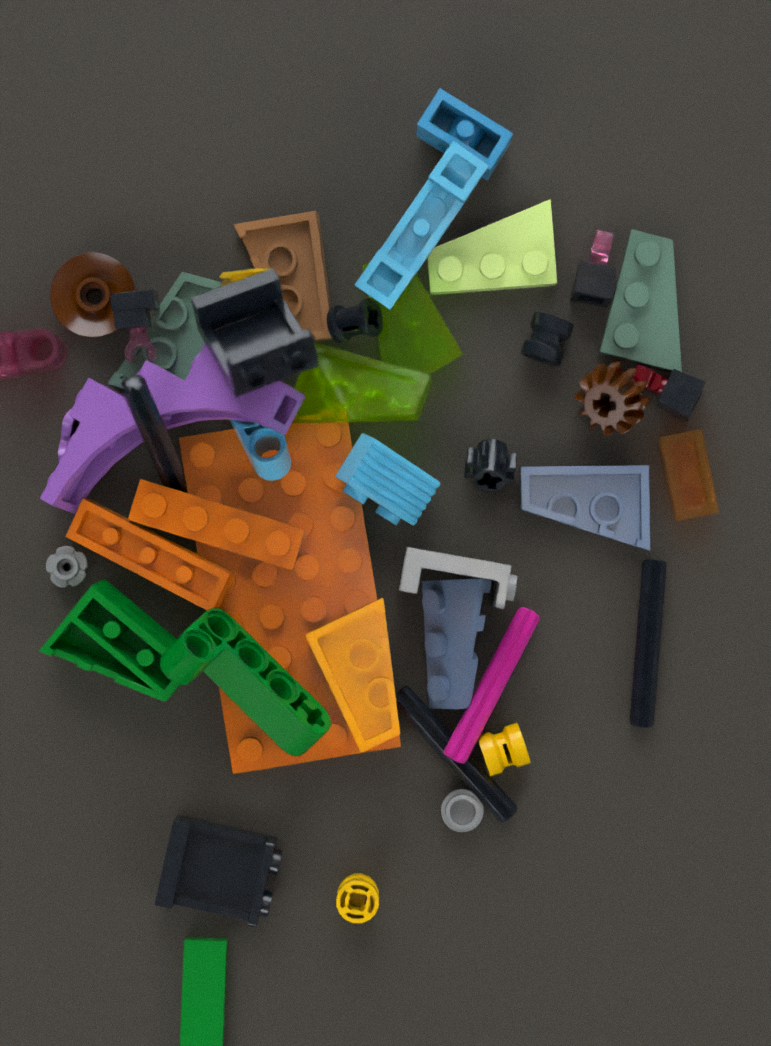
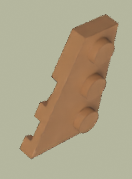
[233,211,332,342]

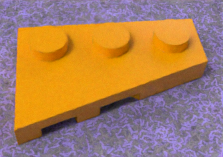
[305,598,400,753]

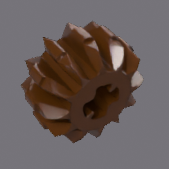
[574,361,650,436]

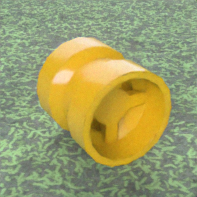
[478,722,531,777]
[336,873,379,923]

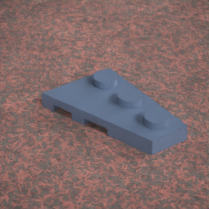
[520,465,650,551]

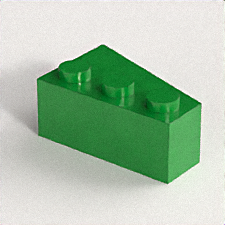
[39,579,182,702]

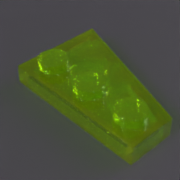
[292,342,433,423]

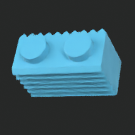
[335,433,440,526]

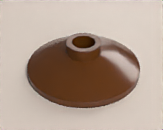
[50,252,136,338]

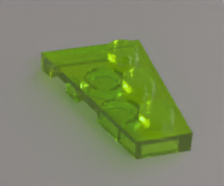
[362,261,464,398]

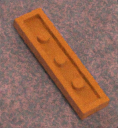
[128,479,306,571]
[65,498,235,610]

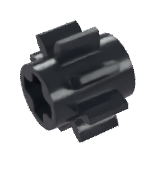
[464,439,517,492]

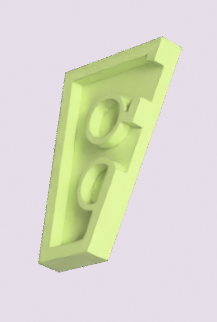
[427,199,557,295]

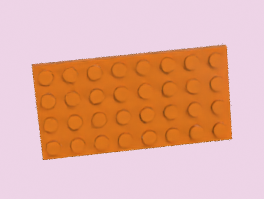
[179,411,401,774]

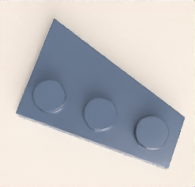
[422,578,492,709]

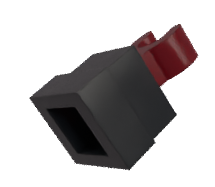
[633,364,705,422]

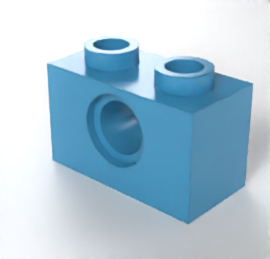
[416,88,513,181]

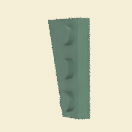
[598,229,682,373]
[107,272,222,389]

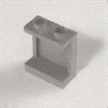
[399,547,517,609]

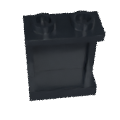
[191,268,319,397]
[154,815,283,927]

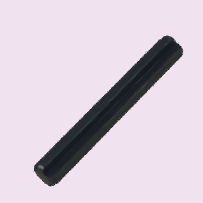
[121,374,187,493]
[630,559,667,728]
[395,686,517,823]

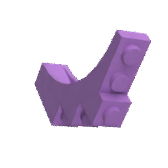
[40,344,306,514]

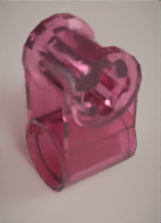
[0,328,68,380]

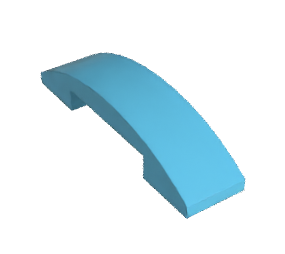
[355,141,489,310]

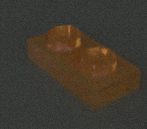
[658,429,719,521]

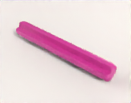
[444,607,540,764]

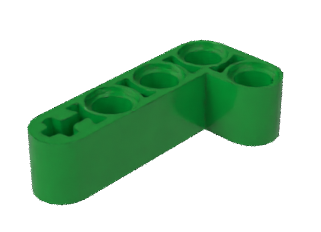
[160,608,331,756]

